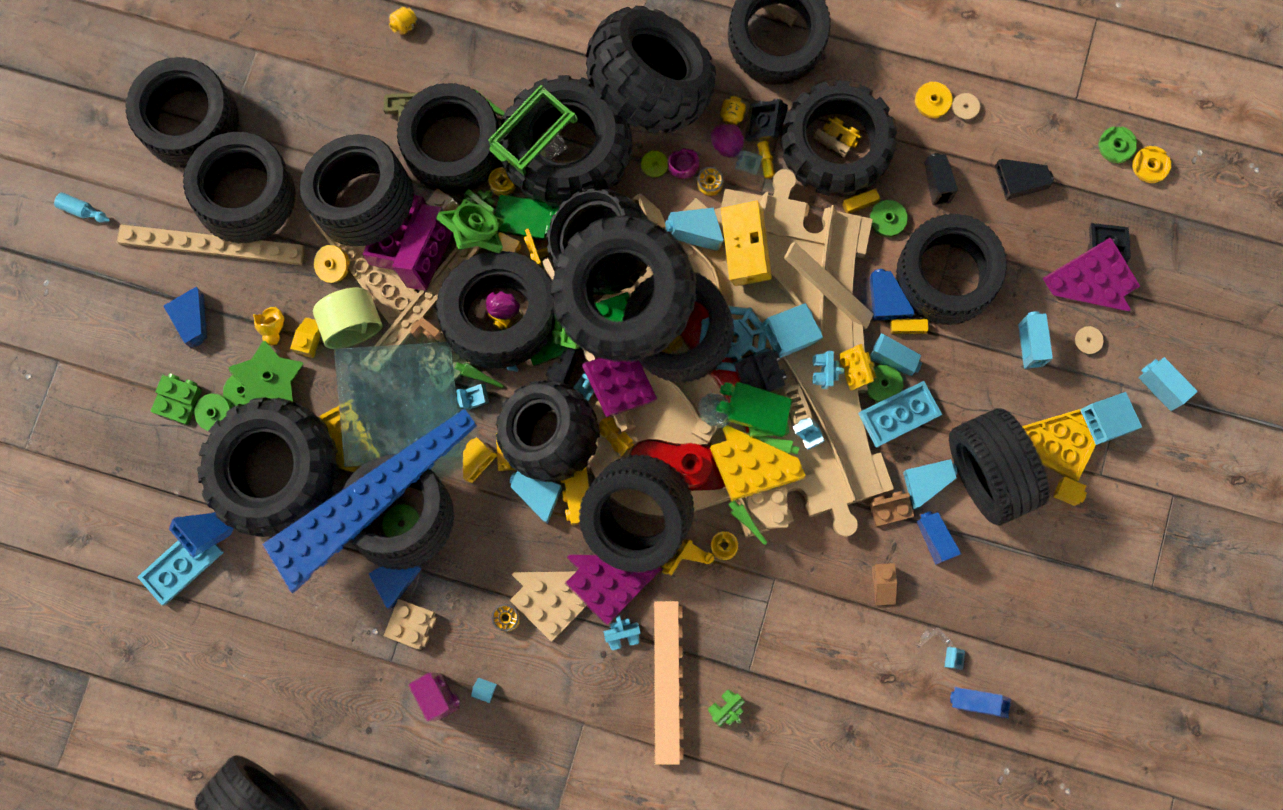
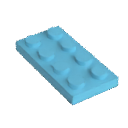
[858,381,942,448]
[137,541,224,606]

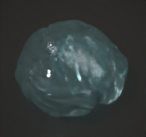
[698,393,730,428]

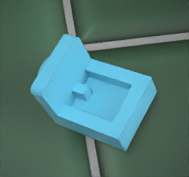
[456,384,489,409]
[793,418,825,449]

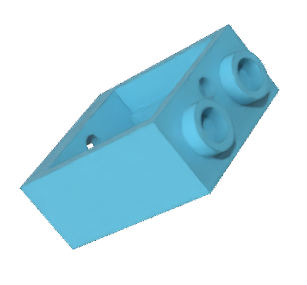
[1018,311,1053,369]

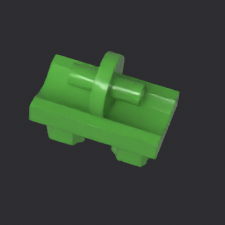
[465,189,495,215]
[708,689,745,727]

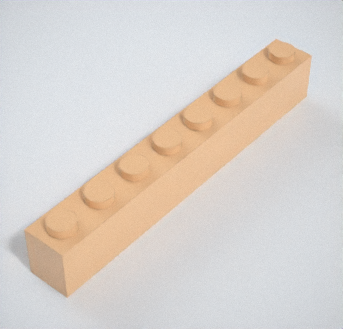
[655,602,683,764]

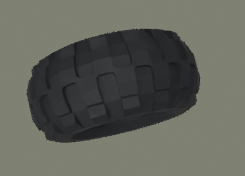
[586,5,716,133]
[499,75,632,208]
[550,216,696,362]
[197,397,339,537]

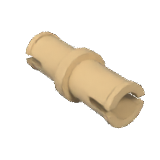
[763,4,797,27]
[813,129,851,158]

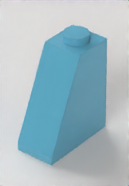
[665,208,724,250]
[870,334,922,377]
[903,459,958,510]
[509,471,562,524]

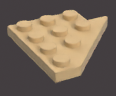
[510,571,587,642]

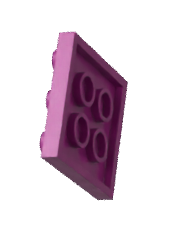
[582,358,657,418]

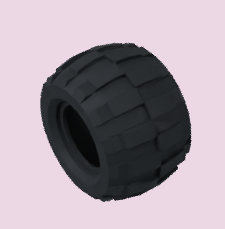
[496,380,600,482]

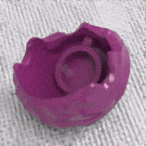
[711,124,744,158]
[668,148,699,179]
[486,291,520,320]

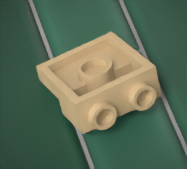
[384,599,436,650]

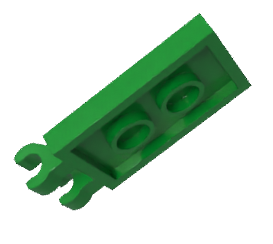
[494,194,559,241]
[716,382,792,437]

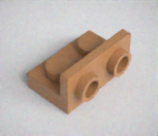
[410,317,446,345]
[870,491,914,527]

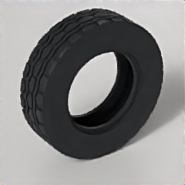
[436,251,555,369]

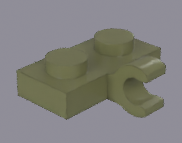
[384,93,417,122]

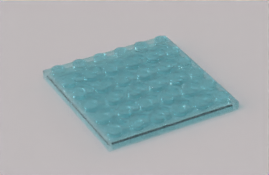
[334,342,462,467]

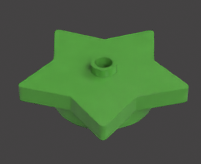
[436,198,505,253]
[229,341,303,404]

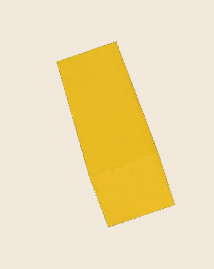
[842,188,880,214]
[890,319,928,334]

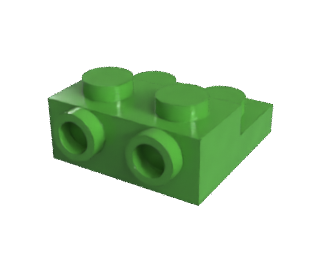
[150,373,202,425]

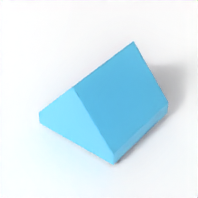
[945,647,965,670]
[471,677,497,703]

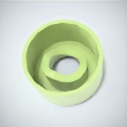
[313,287,383,349]

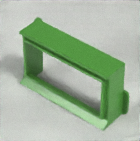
[488,85,578,175]

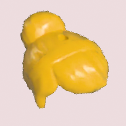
[253,307,285,346]

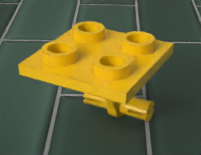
[524,229,549,269]
[839,344,877,391]
[662,539,714,575]

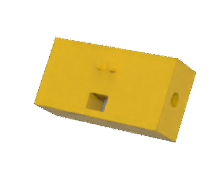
[721,200,772,287]

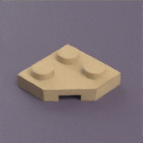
[747,488,788,528]

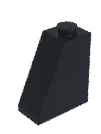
[924,153,958,205]
[995,159,1054,200]

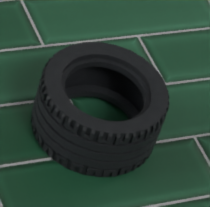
[728,0,831,85]
[125,57,239,168]
[397,83,501,194]
[183,132,296,243]
[300,134,414,247]
[896,213,1007,325]
[622,272,734,383]
[949,408,1050,526]
[343,454,455,570]
[579,455,695,572]
[194,755,309,810]

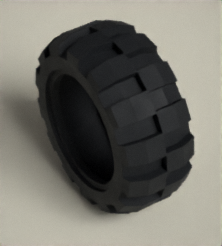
[781,80,897,197]

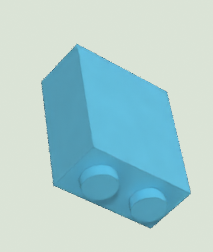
[761,303,823,358]
[1138,357,1198,411]
[1080,392,1142,445]

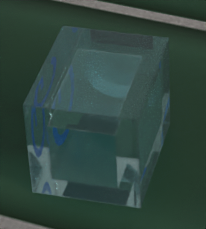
[734,151,762,175]

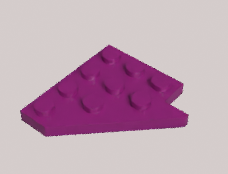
[1043,238,1140,311]
[565,555,661,625]

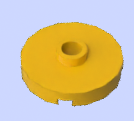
[915,82,952,119]
[1132,146,1171,183]
[314,245,350,283]

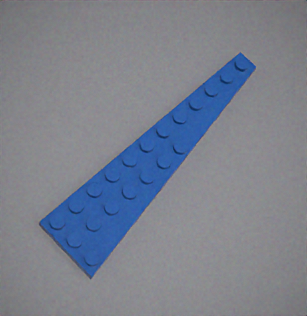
[263,409,476,594]

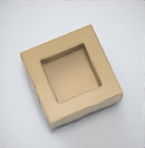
[475,299,488,323]
[691,416,718,443]

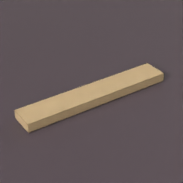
[784,242,873,330]

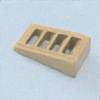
[780,384,813,426]

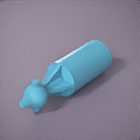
[54,192,110,222]

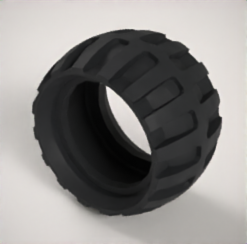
[547,188,648,295]

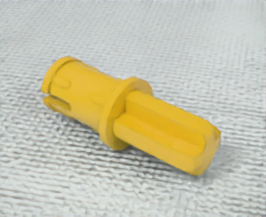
[757,141,775,179]

